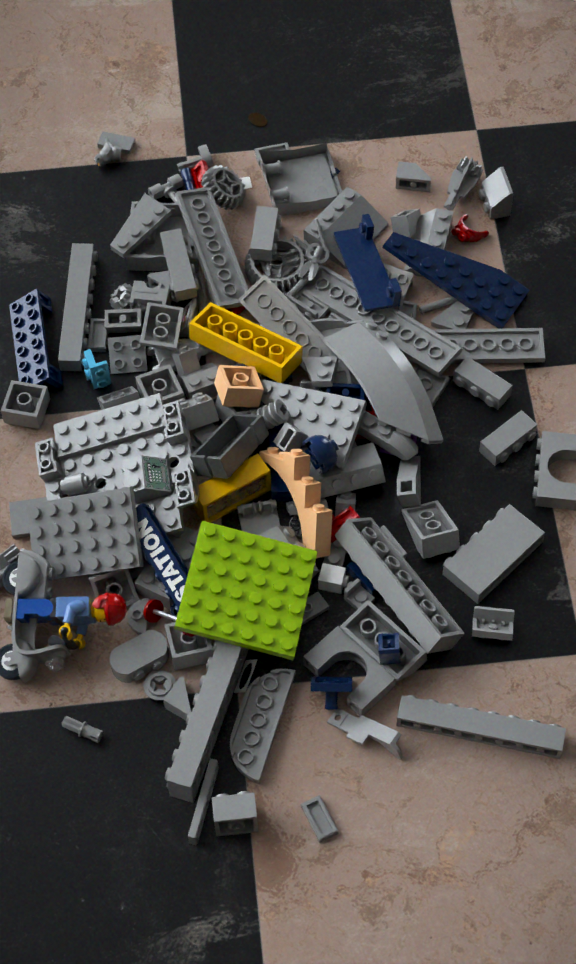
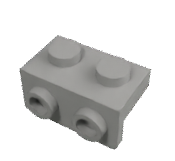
[288,289,330,320]
[472,606,515,641]

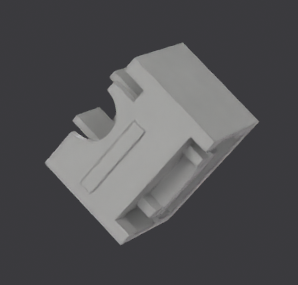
[129,280,172,314]

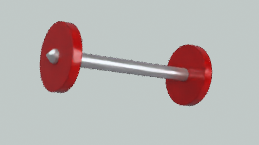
[143,599,195,637]

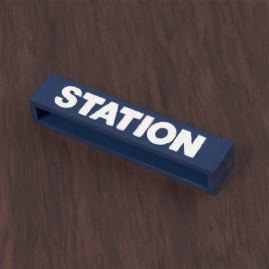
[136,503,189,612]

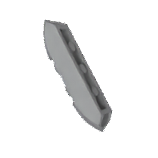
[357,411,418,460]

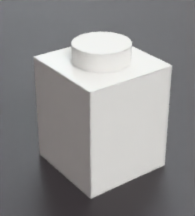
[318,563,349,594]

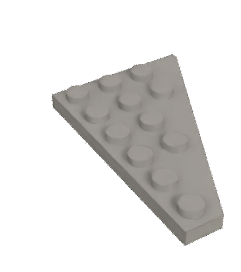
[261,379,367,471]

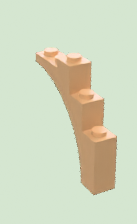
[259,447,332,558]

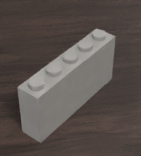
[443,504,545,604]

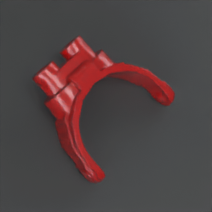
[451,214,489,242]

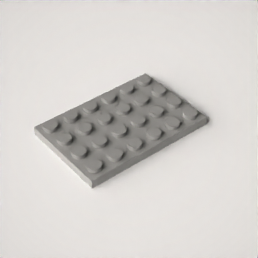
[26,487,143,580]

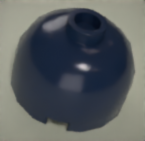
[302,435,339,475]

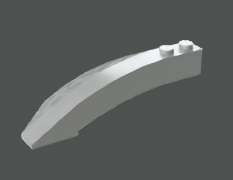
[323,321,443,444]

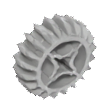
[201,165,246,210]

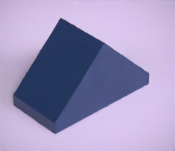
[378,633,401,665]

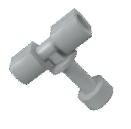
[148,174,183,203]

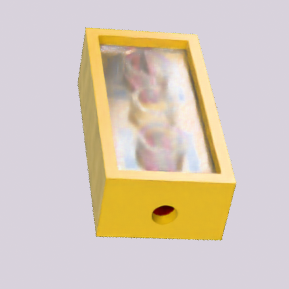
[193,454,271,523]

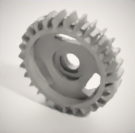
[245,236,309,292]

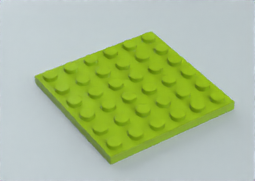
[174,520,318,660]

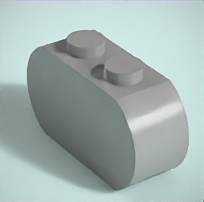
[110,630,169,683]

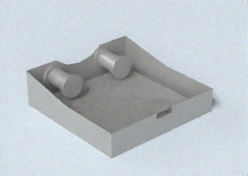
[260,143,342,216]

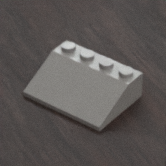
[304,187,389,269]

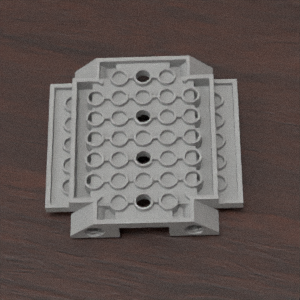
[35,393,200,535]

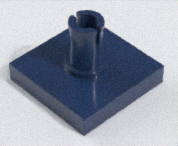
[311,676,352,710]

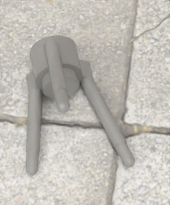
[294,219,330,260]

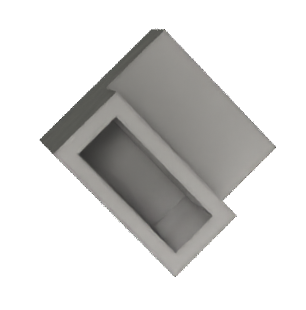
[273,421,308,452]

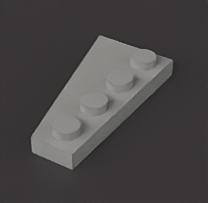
[110,193,172,258]

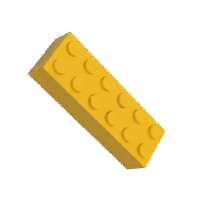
[189,302,303,383]

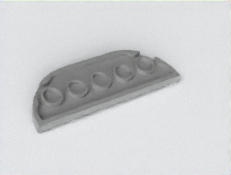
[230,669,296,783]

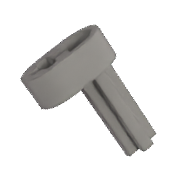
[177,144,213,173]

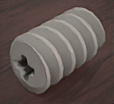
[251,399,289,430]

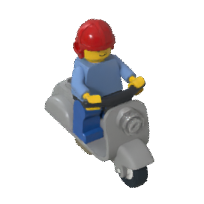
[0,549,127,683]

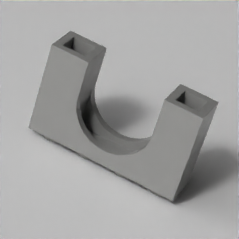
[533,431,576,510]
[303,626,396,716]

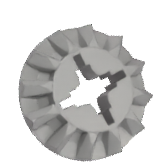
[109,283,132,309]
[143,670,176,702]

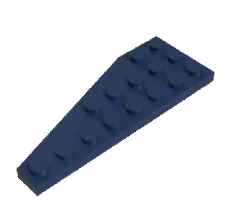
[382,232,529,329]

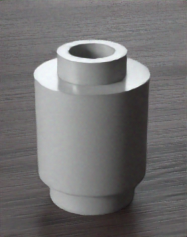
[60,473,91,496]

